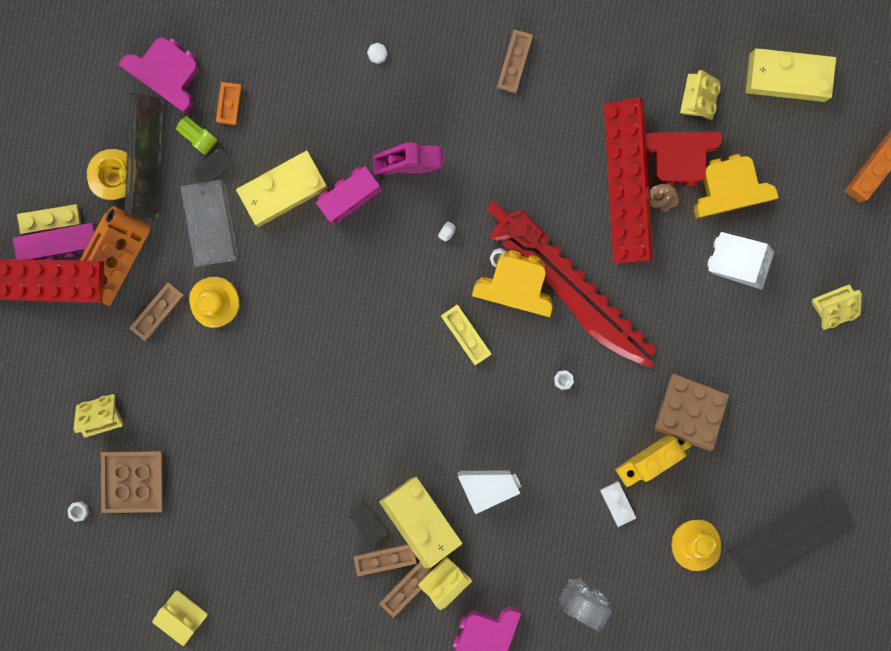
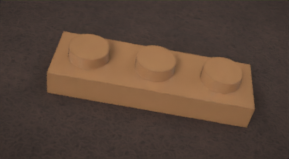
[497,29,533,94]
[129,282,185,341]
[353,544,417,577]
[379,561,432,618]

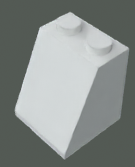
[708,232,774,290]
[458,470,522,514]

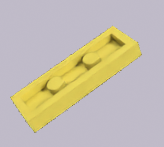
[17,204,82,234]
[441,305,491,365]

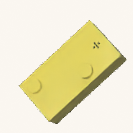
[746,48,836,102]
[236,151,329,227]
[379,477,462,568]

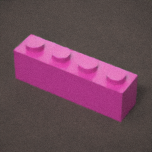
[13,223,98,260]

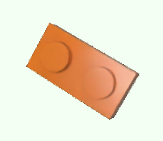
[216,82,242,126]

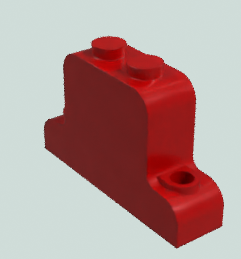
[646,132,722,187]

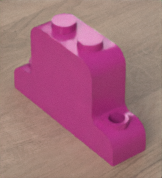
[118,38,199,115]
[373,143,445,175]
[452,607,521,651]

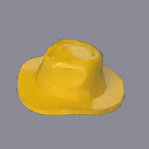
[87,149,138,200]
[189,276,240,328]
[671,520,721,571]

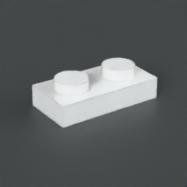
[600,481,636,527]

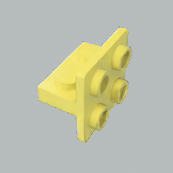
[680,70,721,120]
[812,285,862,330]
[74,394,123,438]
[418,557,472,610]
[152,590,208,646]

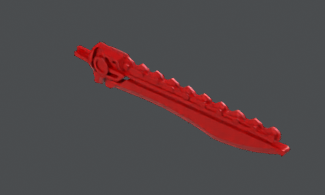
[486,200,656,368]

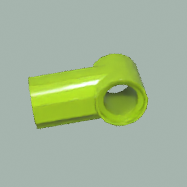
[176,116,218,156]

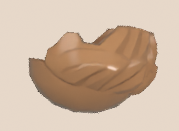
[649,184,679,212]

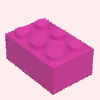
[315,166,382,226]

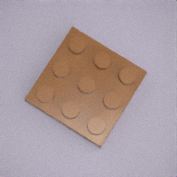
[654,374,729,452]
[101,451,164,513]

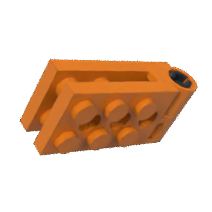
[80,206,150,306]

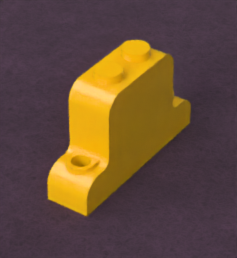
[694,154,778,219]
[472,250,552,317]
[615,435,692,487]

